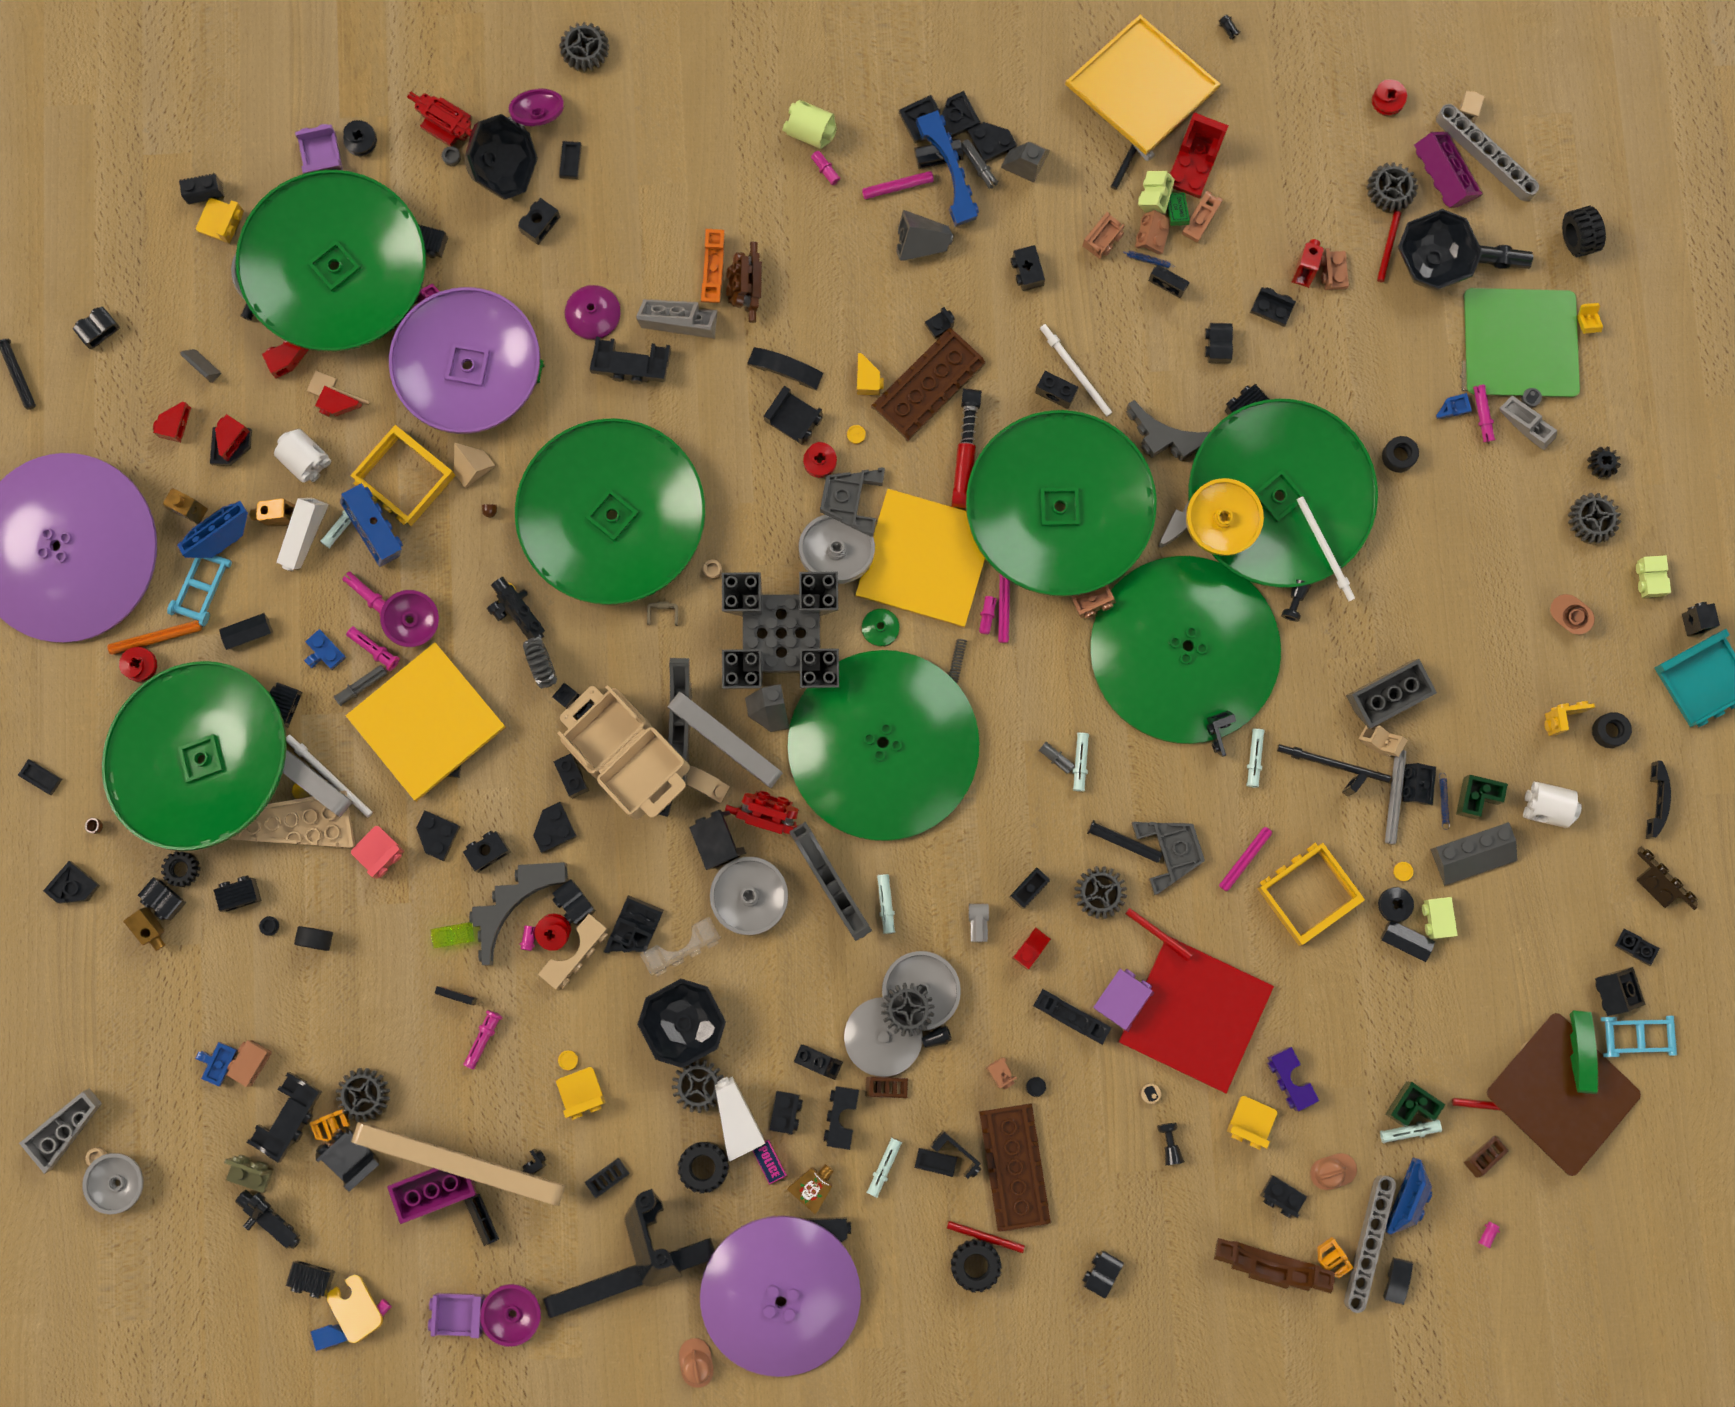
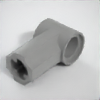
[969,904,989,942]

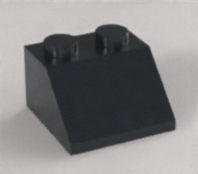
[1595,967,1645,1016]

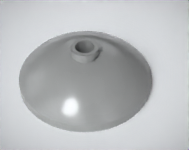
[83,1153,144,1214]

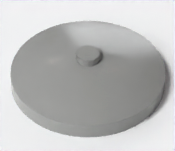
[799,515,875,584]
[710,857,788,935]
[882,951,961,1031]
[844,997,923,1077]

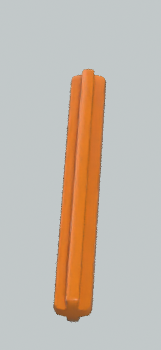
[107,620,202,655]

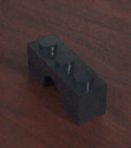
[823,1086,859,1150]

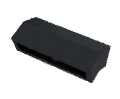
[914,138,963,169]
[219,613,273,650]
[1380,920,1435,962]
[464,1193,499,1246]

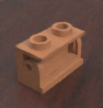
[1083,212,1124,259]
[226,1040,272,1087]
[985,1057,1017,1089]

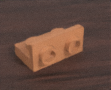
[1320,248,1349,290]

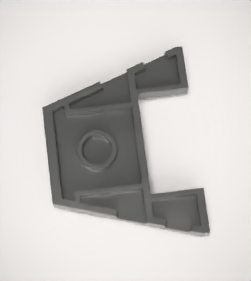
[820,468,885,537]
[1131,822,1205,895]

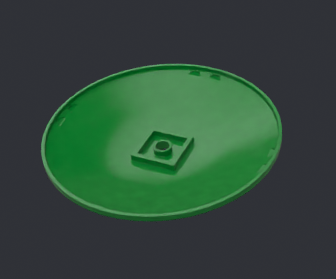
[236,170,426,352]
[1188,399,1378,588]
[966,410,1157,596]
[515,418,705,605]
[1090,556,1281,744]
[788,650,980,841]
[102,661,287,851]

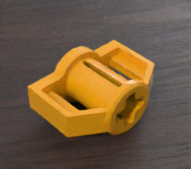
[310,1108,351,1142]
[1317,1237,1353,1278]

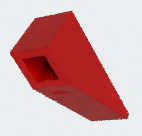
[262,341,309,379]

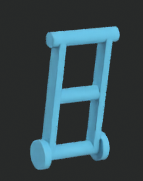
[167,555,232,627]
[1600,1016,1677,1057]

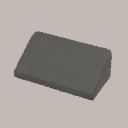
[180,349,221,383]

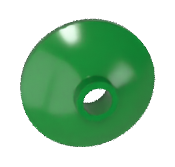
[862,609,900,646]

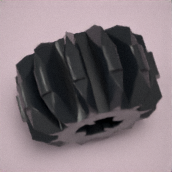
[1587,446,1621,479]

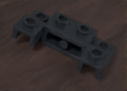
[590,336,671,384]
[246,1072,322,1163]

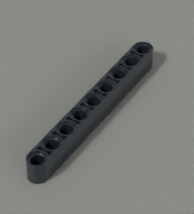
[543,1238,715,1318]

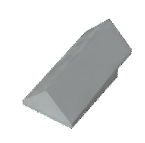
[636,299,717,339]

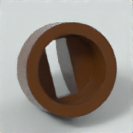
[482,504,497,518]
[85,818,103,834]

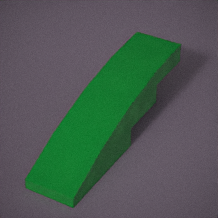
[1570,1011,1598,1094]

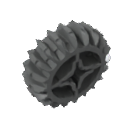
[559,22,609,72]
[1367,162,1418,213]
[1568,493,1621,544]
[523,637,557,689]
[1074,866,1127,919]
[881,983,935,1037]
[672,1060,724,1113]
[336,1068,390,1122]

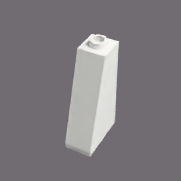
[276,497,329,571]
[715,1076,765,1162]

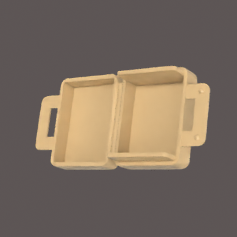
[557,685,690,820]

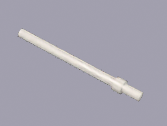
[1040,324,1113,417]
[1296,496,1355,601]
[286,735,373,818]

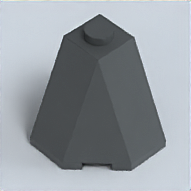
[1001,142,1050,183]
[896,210,953,261]
[745,684,789,732]

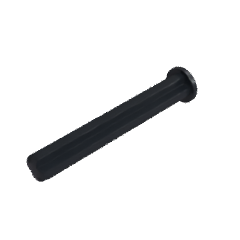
[0,339,36,410]
[1087,820,1162,863]

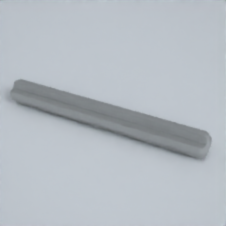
[1385,750,1407,844]

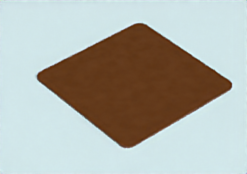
[1487,1013,1641,1176]

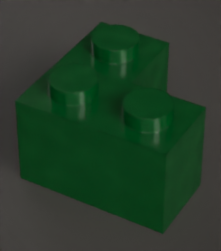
[1456,775,1508,819]
[1385,1081,1446,1127]

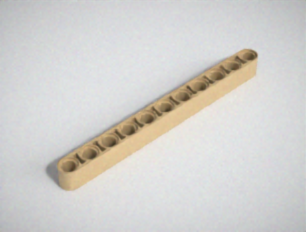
[351,1122,565,1206]

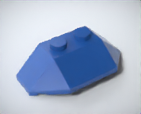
[177,501,248,558]
[1385,1158,1432,1234]

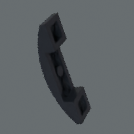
[747,347,823,391]
[1646,760,1671,839]
[1033,989,1112,1045]

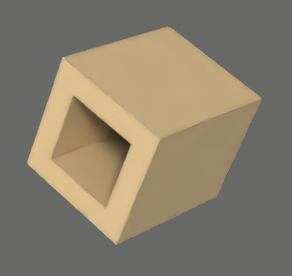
[1459,91,1484,123]

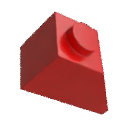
[315,385,363,417]
[153,402,191,443]
[215,414,250,461]
[1012,927,1051,970]

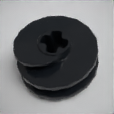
[343,120,377,157]
[1378,887,1414,922]

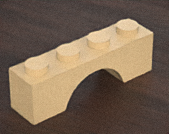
[538,914,609,990]

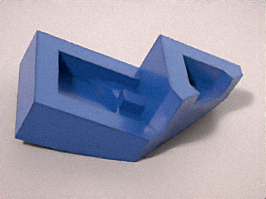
[1436,393,1472,419]
[310,1324,348,1351]

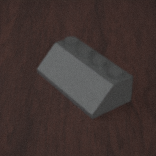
[1346,659,1437,729]
[1430,822,1518,886]

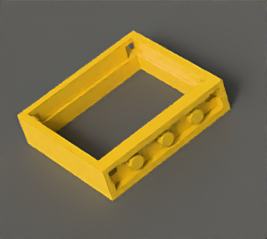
[350,425,456,527]
[1257,842,1365,946]

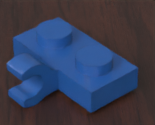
[304,629,346,670]
[195,1042,238,1087]

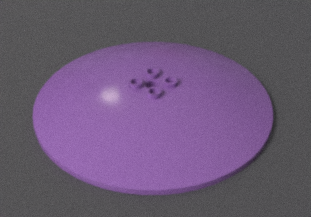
[0,453,157,643]

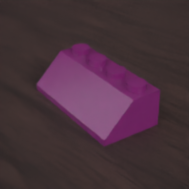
[1414,132,1483,208]
[387,1168,476,1224]

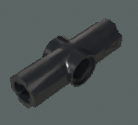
[1478,245,1533,269]

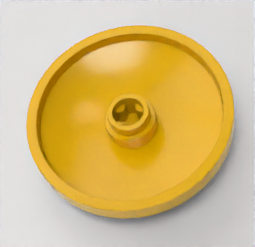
[1186,478,1264,556]

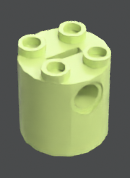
[783,100,837,149]

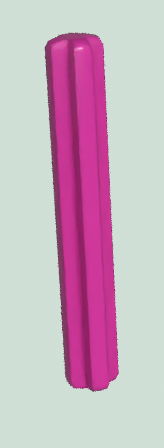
[862,171,934,199]
[998,574,1010,643]
[1219,827,1272,892]

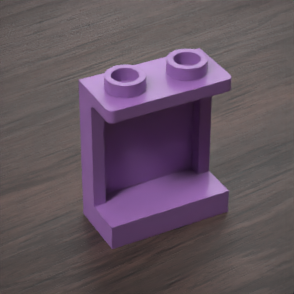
[295,124,343,174]
[1093,969,1154,1032]
[428,1293,485,1338]

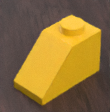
[857,353,884,395]

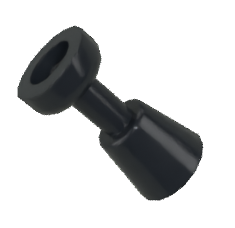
[1281,579,1311,622]
[1157,1122,1184,1166]

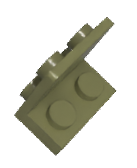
[224,1155,273,1193]

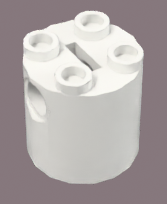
[274,429,331,483]
[1523,781,1582,828]

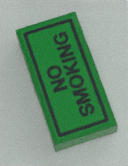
[1167,192,1190,226]

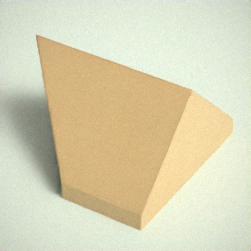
[454,442,496,488]

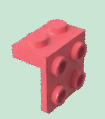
[351,826,404,879]

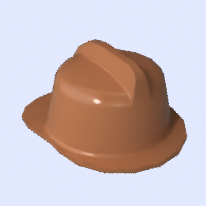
[1550,594,1595,635]
[1310,1153,1357,1190]
[679,1338,713,1388]

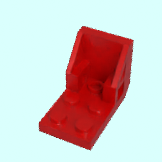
[1170,112,1229,199]

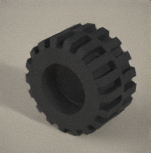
[1562,205,1606,257]
[678,1142,729,1193]
[951,1239,1002,1293]

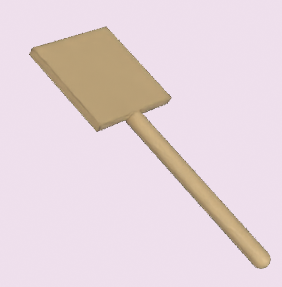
[307,371,369,405]

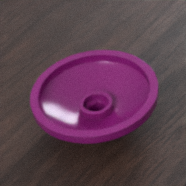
[509,89,564,127]
[565,285,621,340]
[380,590,439,647]
[480,1284,541,1347]

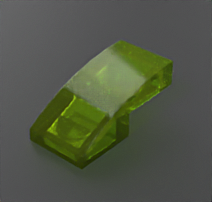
[430,922,475,949]

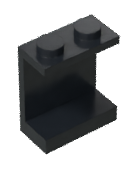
[764,386,823,445]
[689,809,746,870]
[315,1126,379,1192]
[930,1130,981,1179]

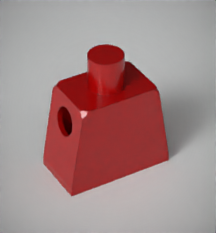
[1292,239,1324,288]

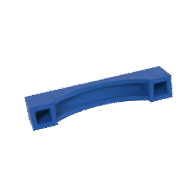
[916,110,979,227]

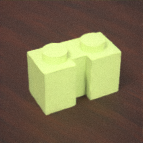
[1138,171,1175,213]
[1636,555,1671,598]
[1422,897,1458,939]

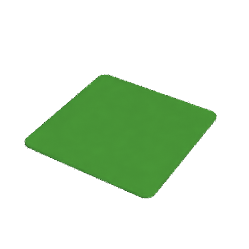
[1464,288,1580,397]

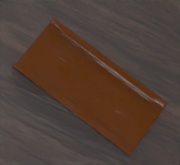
[871,328,986,442]
[979,1103,1051,1231]

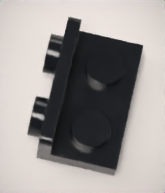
[1148,265,1189,299]
[1250,287,1296,327]
[1402,763,1436,805]
[770,1091,803,1135]
[1260,1175,1307,1219]

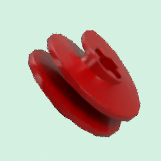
[1372,79,1408,116]
[803,442,837,478]
[119,647,158,683]
[534,913,572,951]

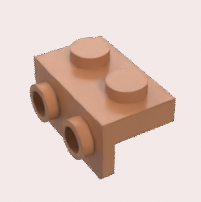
[1135,210,1170,255]
[1071,585,1116,619]

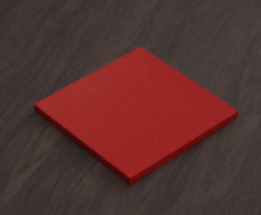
[1118,937,1274,1094]

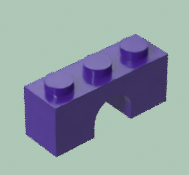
[1267,1047,1319,1112]

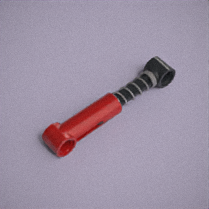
[951,388,982,508]

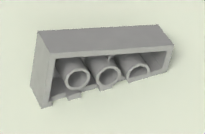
[19,1088,102,1174]

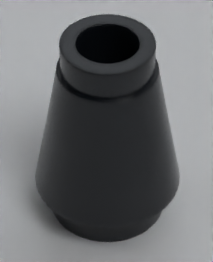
[922,1026,952,1048]

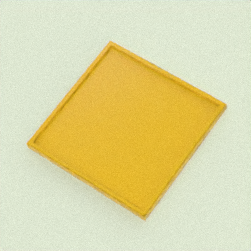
[1065,15,1221,155]
[855,488,985,628]
[345,642,506,802]

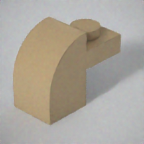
[1359,725,1408,757]
[686,766,730,803]

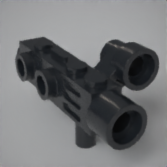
[486,577,545,639]
[235,1190,301,1249]

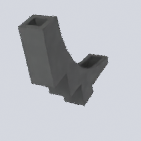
[1126,400,1211,461]
[668,658,692,788]
[789,822,872,941]
[469,862,568,966]

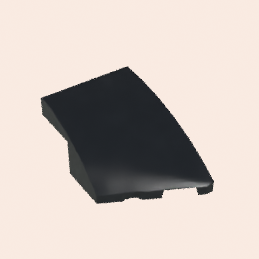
[604,895,664,953]

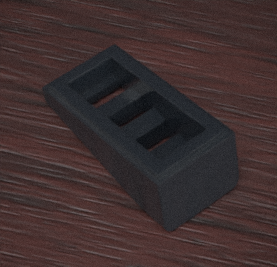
[585,1158,630,1198]

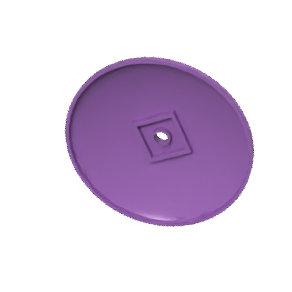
[389,287,540,434]
[700,1216,861,1377]

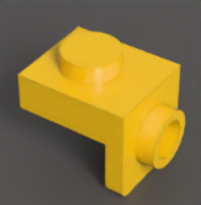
[1577,303,1603,334]

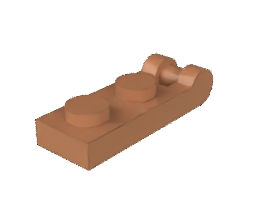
[1182,190,1223,243]

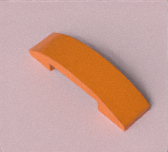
[701,229,725,303]

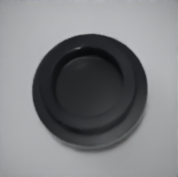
[259,916,279,936]
[1026,1077,1046,1097]

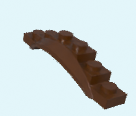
[1214,1238,1335,1294]

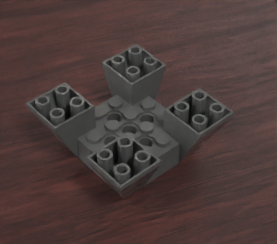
[722,572,839,689]

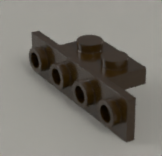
[1637,846,1698,910]

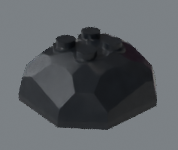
[465,114,538,200]
[1398,209,1483,290]
[637,979,726,1068]

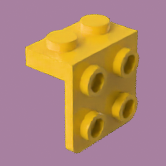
[196,198,244,244]
[1544,701,1595,736]
[556,1067,606,1120]
[1227,1096,1277,1150]

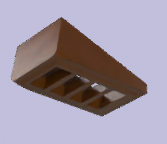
[866,1077,908,1098]
[1464,1135,1509,1178]

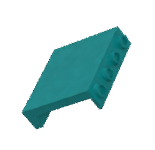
[1654,629,1735,728]

